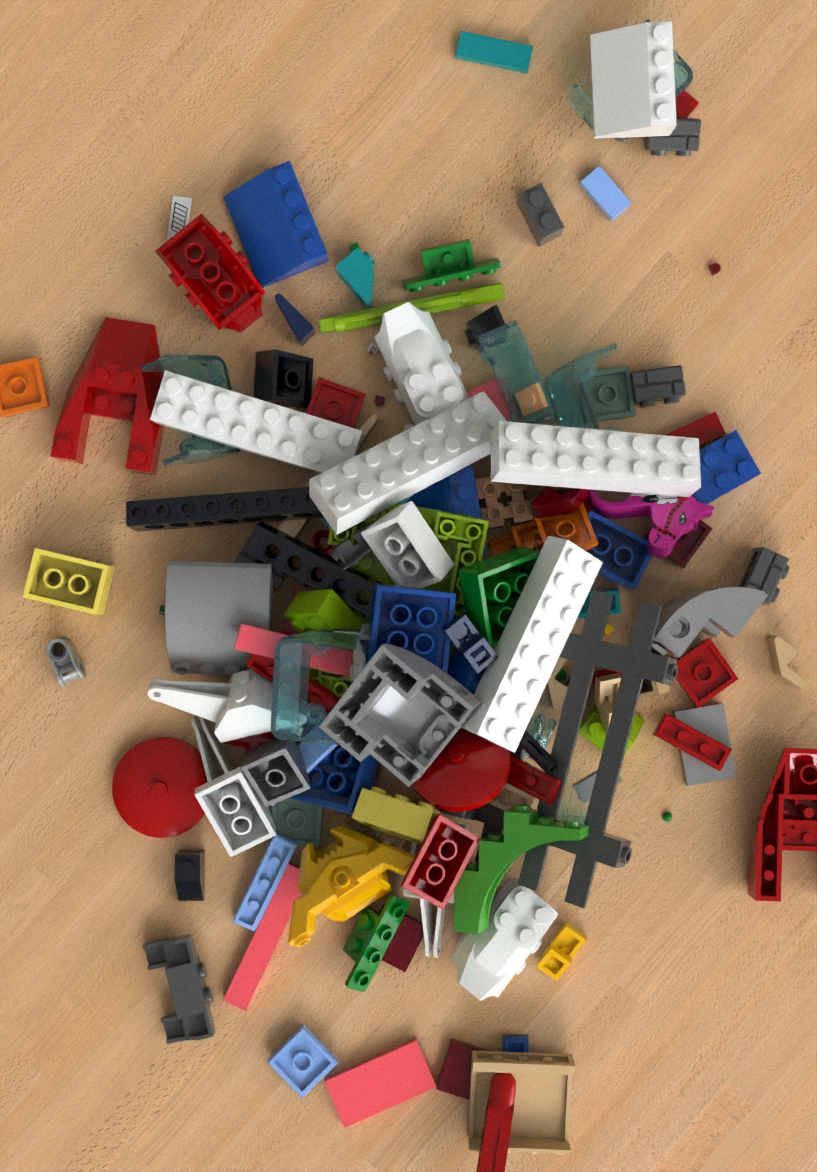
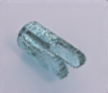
[523,713,557,760]

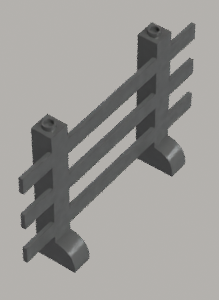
[438,590,678,908]

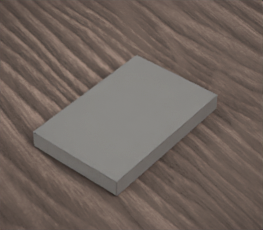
[672,703,736,786]

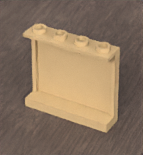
[468,1050,575,1155]

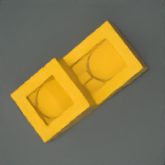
[536,921,587,981]

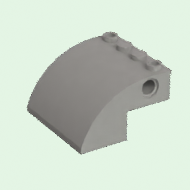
[165,561,274,676]
[651,587,768,658]
[319,644,482,787]

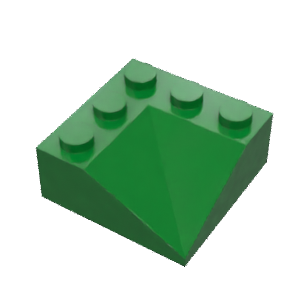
[459,547,540,649]

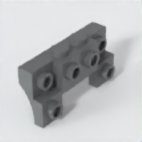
[142,933,216,1044]

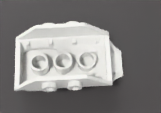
[374,302,469,426]
[450,877,558,1001]

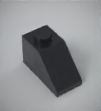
[464,305,507,350]
[175,850,205,901]

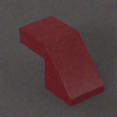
[531,486,589,519]

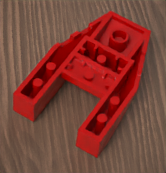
[51,317,164,475]
[748,748,817,902]

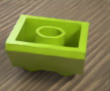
[284,589,362,632]
[579,703,645,754]

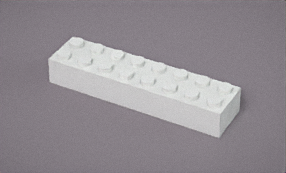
[150,370,363,474]
[309,391,507,535]
[491,421,701,497]
[461,536,603,753]

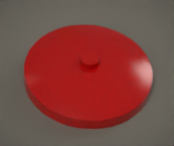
[412,727,511,812]
[112,737,208,838]

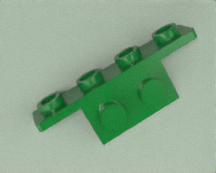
[402,239,502,292]
[343,895,410,992]

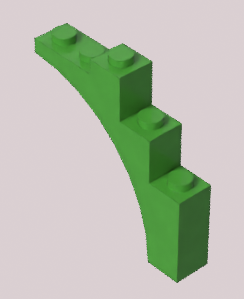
[454,804,589,935]

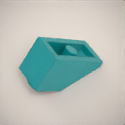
[335,247,375,309]

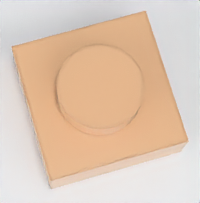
[515,383,548,417]

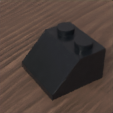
[253,349,313,408]

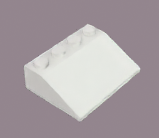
[589,21,677,139]

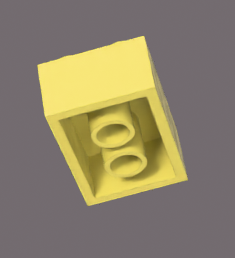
[23,548,115,615]
[352,786,440,845]

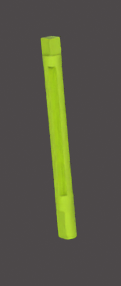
[319,282,504,334]

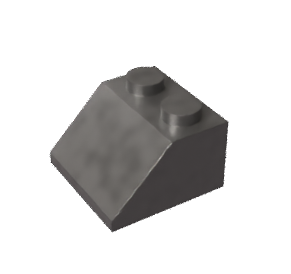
[240,733,311,807]

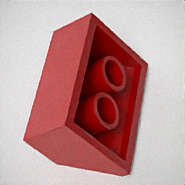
[400,813,480,910]

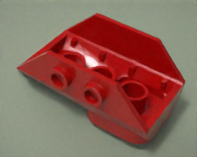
[155,213,265,333]

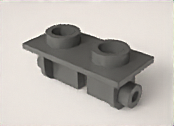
[330,523,373,571]

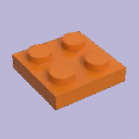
[0,357,50,417]

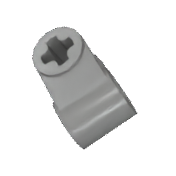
[46,637,86,687]

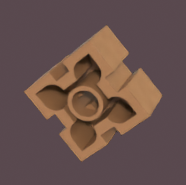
[475,476,534,530]

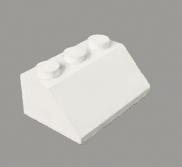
[361,501,454,589]

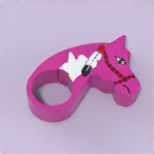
[588,489,714,558]

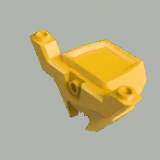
[288,826,415,947]

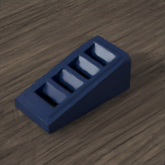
[274,293,315,346]

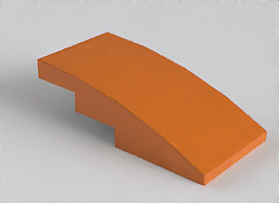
[488,503,598,557]

